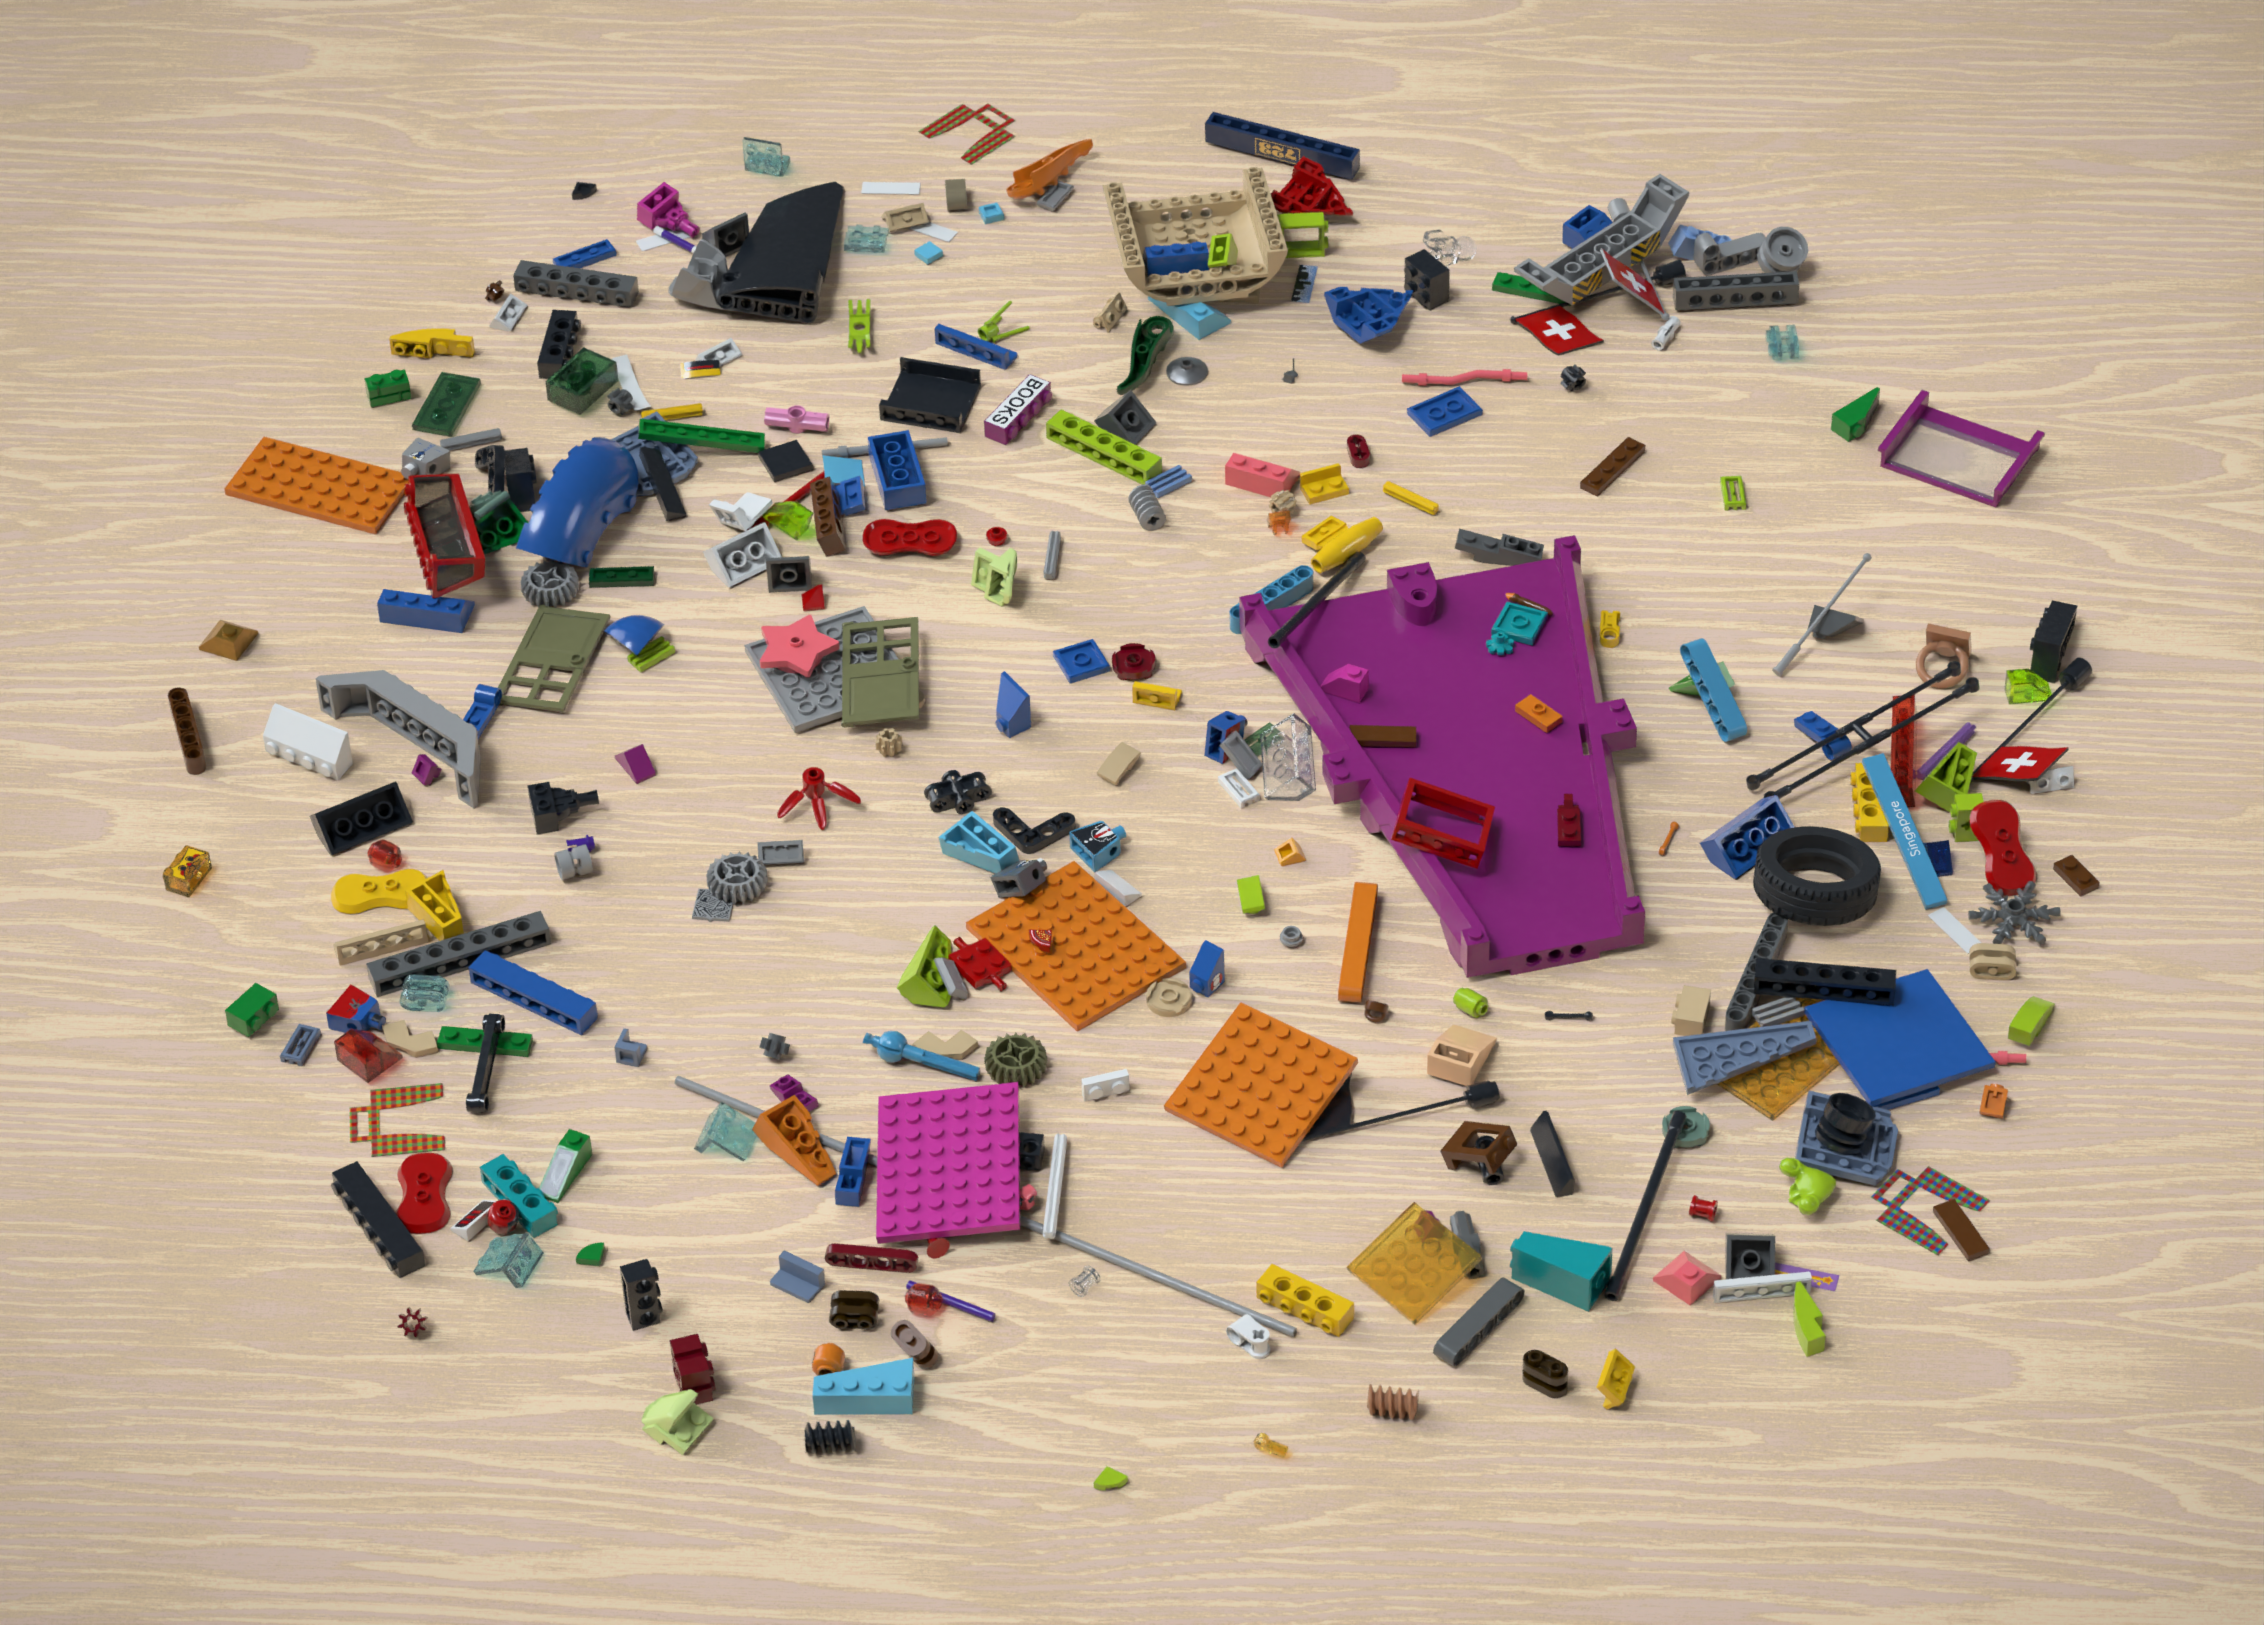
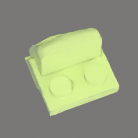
[971,547,1017,606]
[641,1390,713,1455]

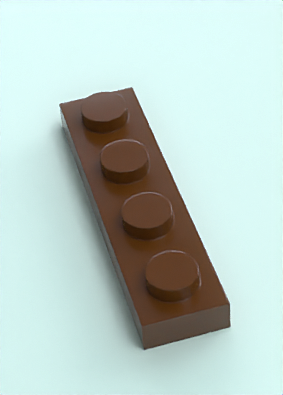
[1580,437,1646,497]

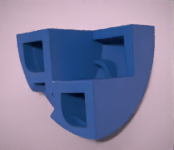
[604,615,665,656]

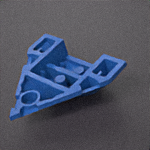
[1324,287,1413,344]

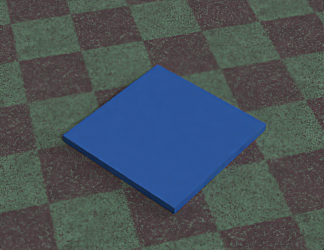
[1804,969,1996,1106]

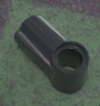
[1475,1135,1504,1186]

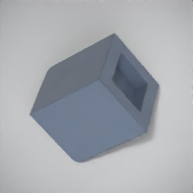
[614,1028,647,1067]

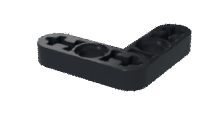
[475,445,505,493]
[993,807,1076,854]

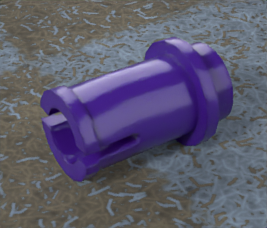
[566,835,595,853]

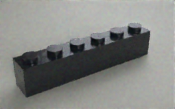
[331,1161,425,1278]

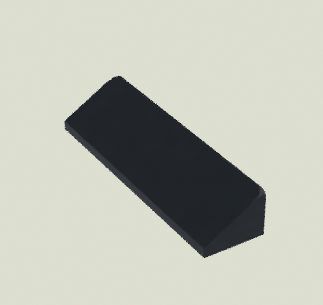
[639,447,687,521]
[1530,1110,1574,1197]

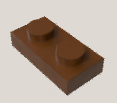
[2053,855,2100,897]

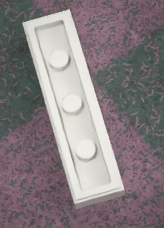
[1713,1272,1812,1303]

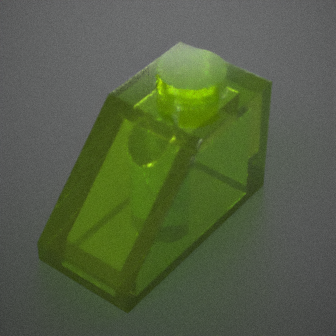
[763,501,813,540]
[2004,668,2052,704]

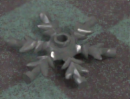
[1968,881,2061,945]

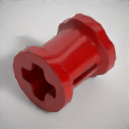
[1689,1195,1718,1221]

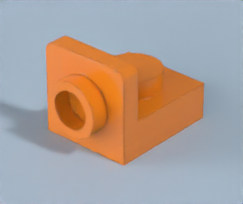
[1979,1084,2008,1119]

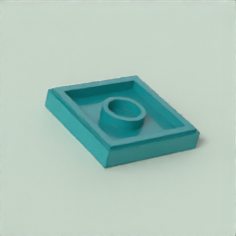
[1491,602,1548,646]

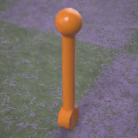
[1659,822,1679,855]

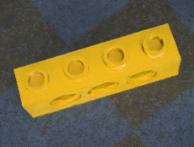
[1850,763,1889,842]
[1256,1264,1354,1337]

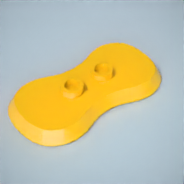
[331,869,428,914]

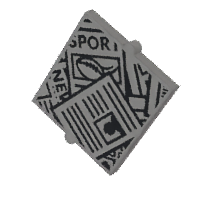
[692,889,733,922]

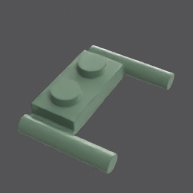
[448,490,510,529]

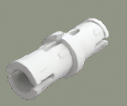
[1651,316,1681,351]

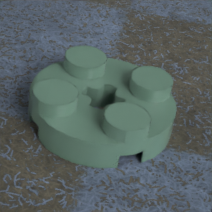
[1662,1106,1710,1148]

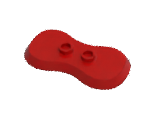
[862,519,957,556]
[1970,800,2036,896]
[396,1153,453,1234]

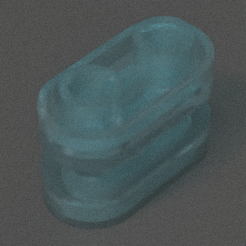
[1765,324,1799,360]
[399,975,450,1012]

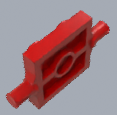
[948,937,1012,991]

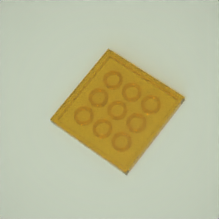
[1347,1202,1482,1325]

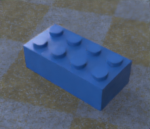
[867,430,927,510]

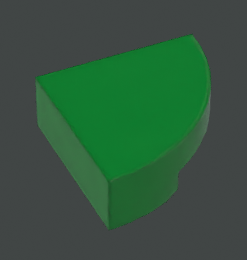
[576,1242,605,1266]

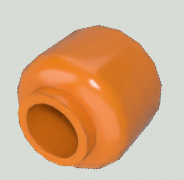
[812,1343,845,1376]

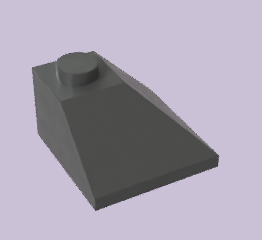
[702,212,749,257]
[1094,390,1157,444]
[766,556,812,593]
[1807,605,1864,639]

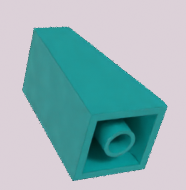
[1510,1231,1613,1312]

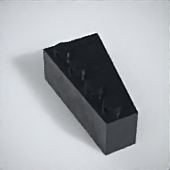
[2029,600,2078,684]

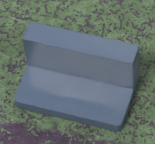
[770,1250,825,1303]

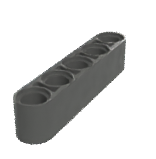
[1433,1277,1525,1367]

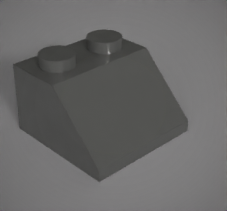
[1725,1233,1775,1279]

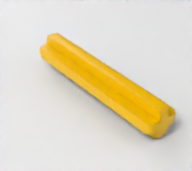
[641,403,703,420]
[1383,481,1439,515]

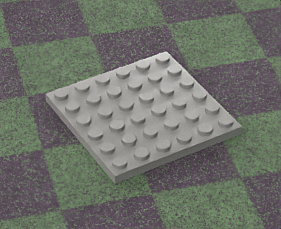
[744,606,898,733]

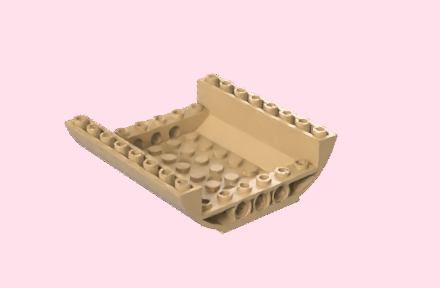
[1102,167,1288,306]

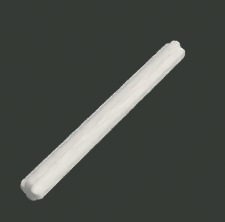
[1043,1133,1067,1239]

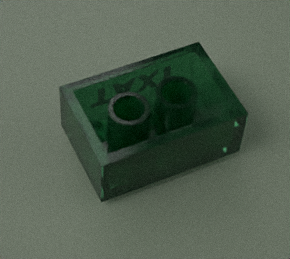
[545,347,619,415]

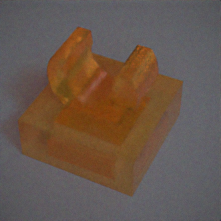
[1267,511,1291,535]

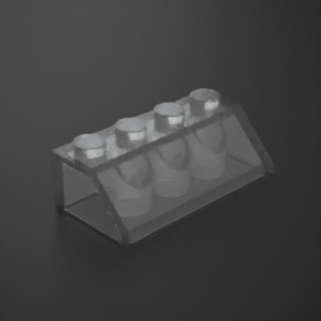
[1260,713,1316,801]

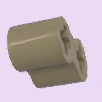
[945,179,967,210]

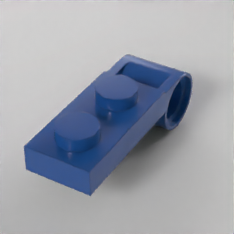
[463,684,502,739]
[1794,711,1852,760]

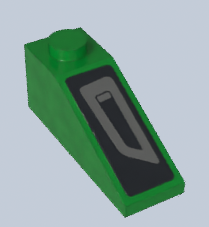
[1831,387,1880,442]
[539,1129,593,1203]

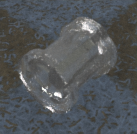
[1069,1265,1100,1297]

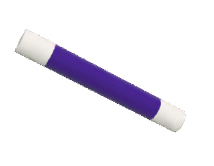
[654,226,697,253]

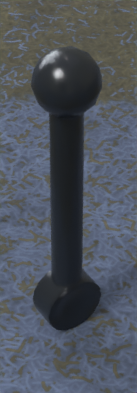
[1545,1011,1593,1021]

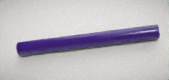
[906,1280,996,1322]

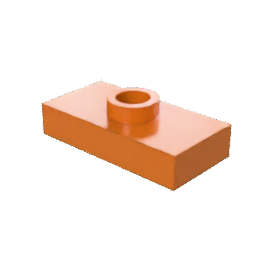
[1515,694,1562,733]

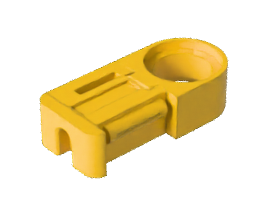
[1599,610,1620,648]

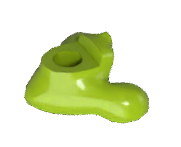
[1779,1158,1836,1215]

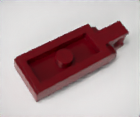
[1557,794,1581,846]

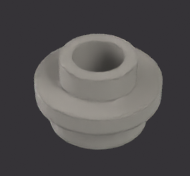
[1280,926,1303,947]

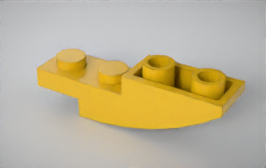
[389,328,475,359]

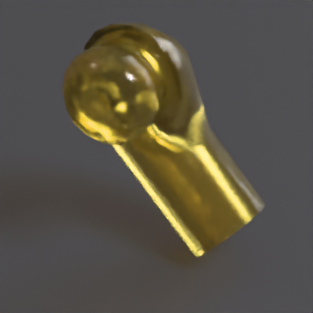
[1254,1433,1288,1458]

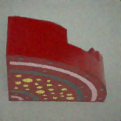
[1029,929,1052,952]

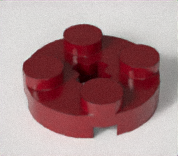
[1112,643,1156,680]

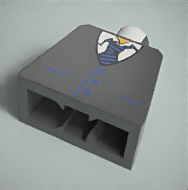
[990,858,1047,897]

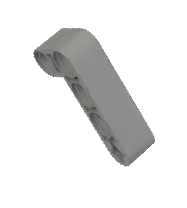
[1693,233,1766,276]

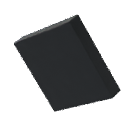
[758,440,813,482]

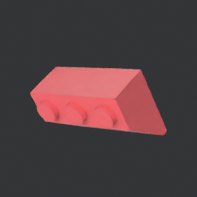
[1225,453,1300,497]

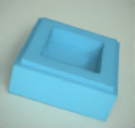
[978,202,1004,224]
[914,241,943,265]

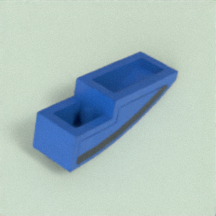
[835,1136,871,1207]

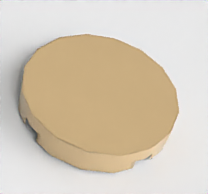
[1146,978,1192,1017]

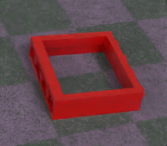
[1391,777,1495,869]

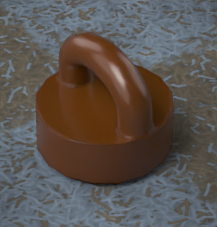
[1364,1000,1389,1023]

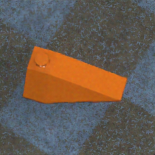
[752,1095,836,1186]

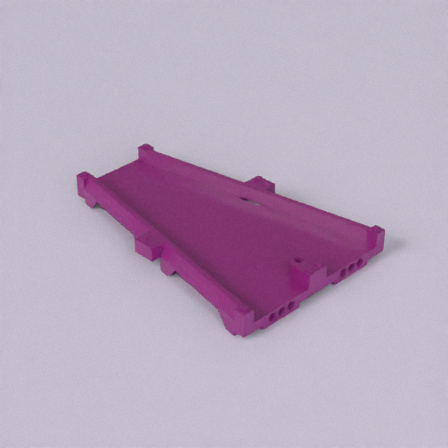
[1239,535,1645,978]

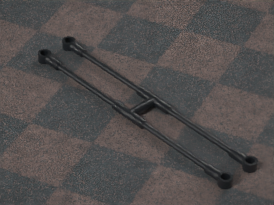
[1746,661,1980,799]

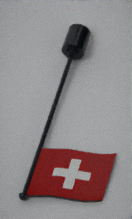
[1510,260,1686,356]
[1970,657,2092,783]

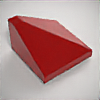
[801,584,825,611]

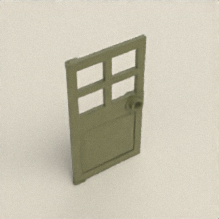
[498,605,611,712]
[841,617,919,728]

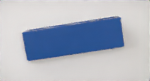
[934,324,1018,370]

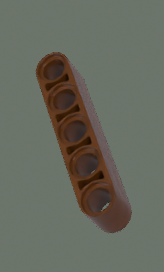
[168,687,206,775]

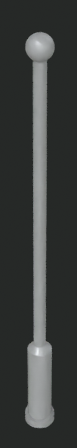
[1772,553,1872,676]

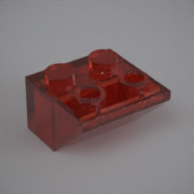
[334,1029,403,1083]

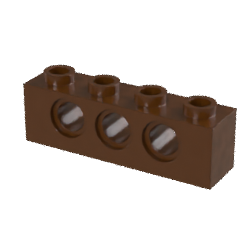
[810,476,846,557]

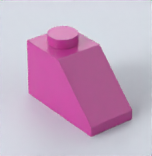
[1320,664,1369,703]

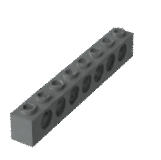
[366,911,551,997]

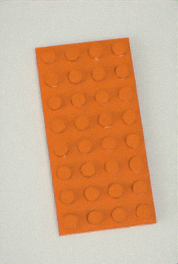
[224,437,408,535]

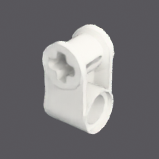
[1226,1314,1270,1359]

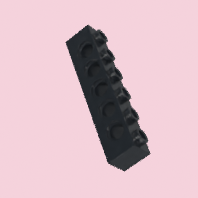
[1753,958,1897,1006]

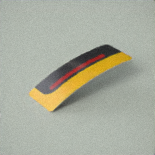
[680,360,721,379]

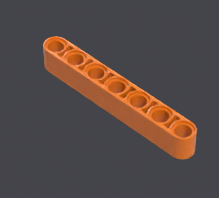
[1338,882,1378,1003]

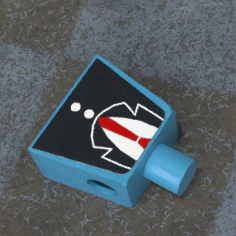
[1069,821,1126,872]

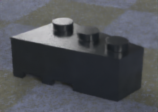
[505,447,537,512]

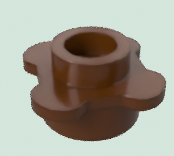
[485,280,505,301]

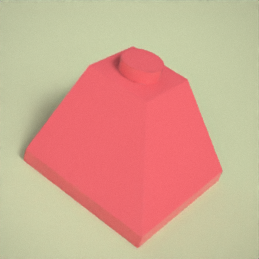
[1653,1251,1721,1305]

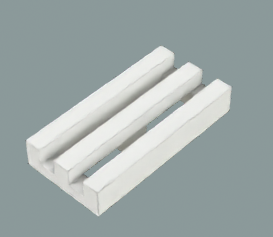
[1218,768,1260,808]

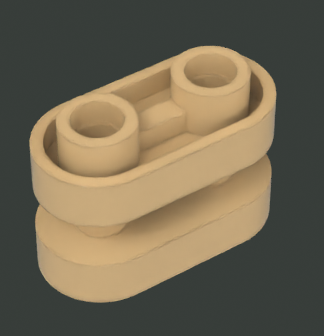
[1969,943,2016,980]

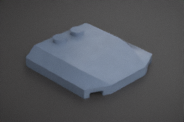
[604,412,698,497]
[1795,1090,1898,1186]

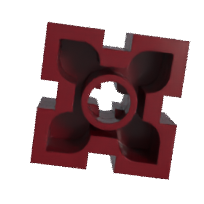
[669,1333,716,1405]

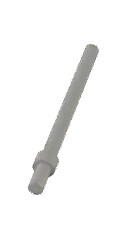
[822,437,948,458]

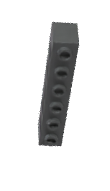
[513,260,639,308]
[1673,271,1799,310]

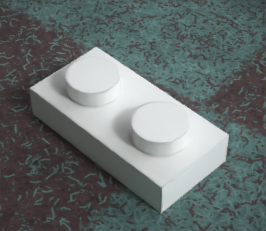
[1081,1069,1130,1101]

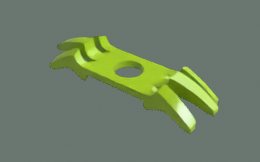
[848,299,871,353]

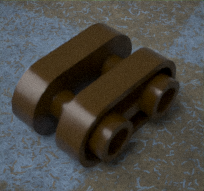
[829,1290,880,1330]
[1522,1350,1568,1398]

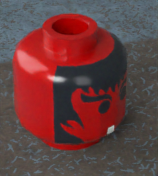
[487,1199,519,1234]

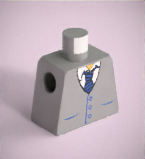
[401,438,450,479]

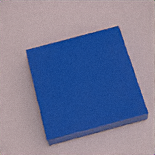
[1053,639,1110,684]

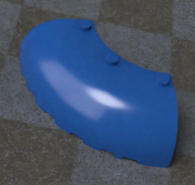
[516,437,638,568]

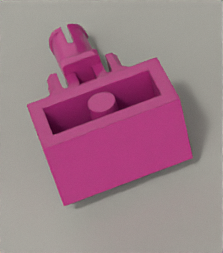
[637,182,700,238]

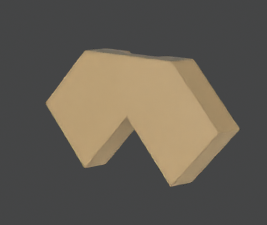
[382,1020,438,1058]
[912,1030,978,1059]

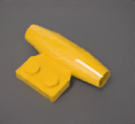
[1301,515,1383,573]

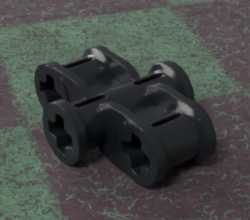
[924,770,992,814]

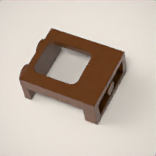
[1440,1121,1518,1174]

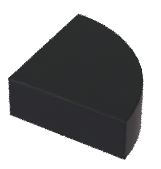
[572,182,597,200]

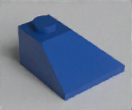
[995,671,1031,738]

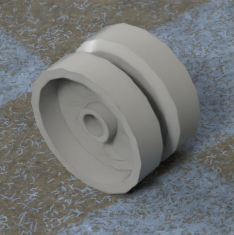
[1757,227,1808,273]

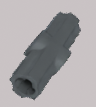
[1450,1211,1484,1279]

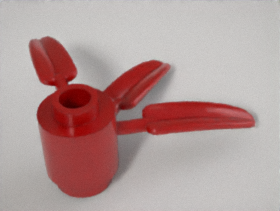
[777,767,861,830]

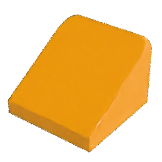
[1274,838,1306,866]

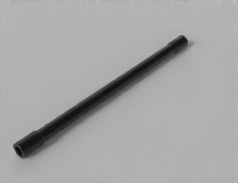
[1268,552,1366,649]
[1604,1111,1687,1301]

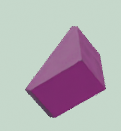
[615,744,656,784]

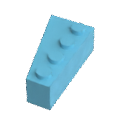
[812,1358,915,1415]

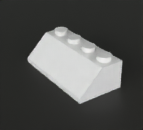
[263,703,353,780]

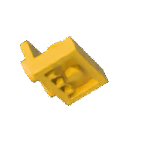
[1300,463,1349,505]
[1596,1349,1636,1410]

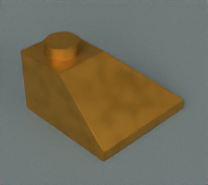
[199,620,258,661]

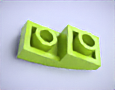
[1237,875,1265,914]

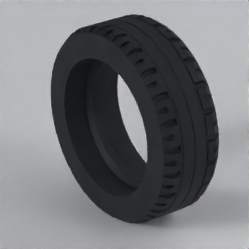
[1753,826,1881,926]

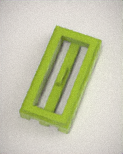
[1720,476,1746,511]
[627,636,675,672]

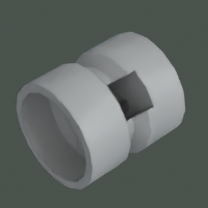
[554,844,593,880]

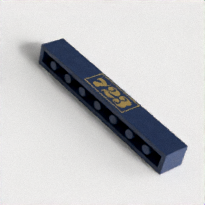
[1205,112,1360,180]

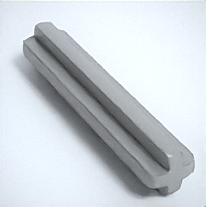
[440,428,502,451]
[1043,531,1061,580]

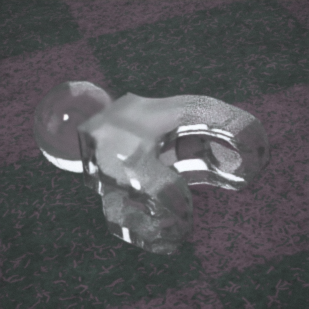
[1422,229,1477,267]

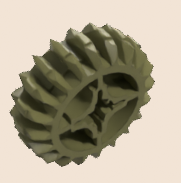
[984,1032,1047,1087]

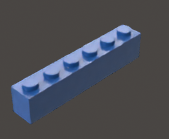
[469,950,598,1036]

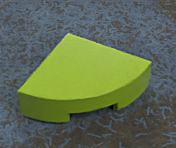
[1094,1466,1128,1491]

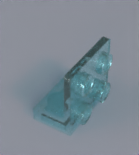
[742,137,790,177]
[694,1102,757,1161]
[473,1233,544,1288]

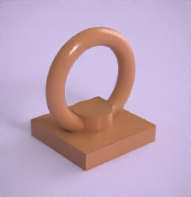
[1916,623,1972,689]

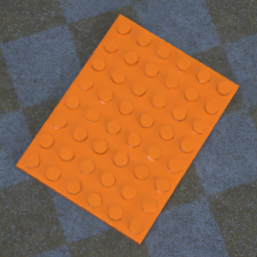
[966,861,1186,1032]

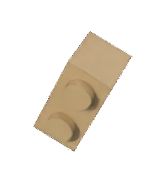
[1671,985,1711,1036]

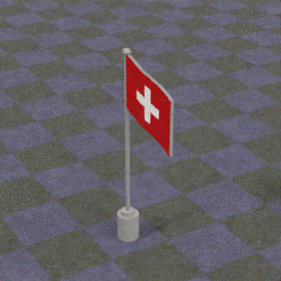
[1600,198,1669,320]

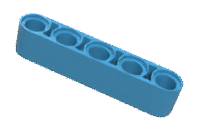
[1229,565,1313,634]
[1680,638,1747,742]

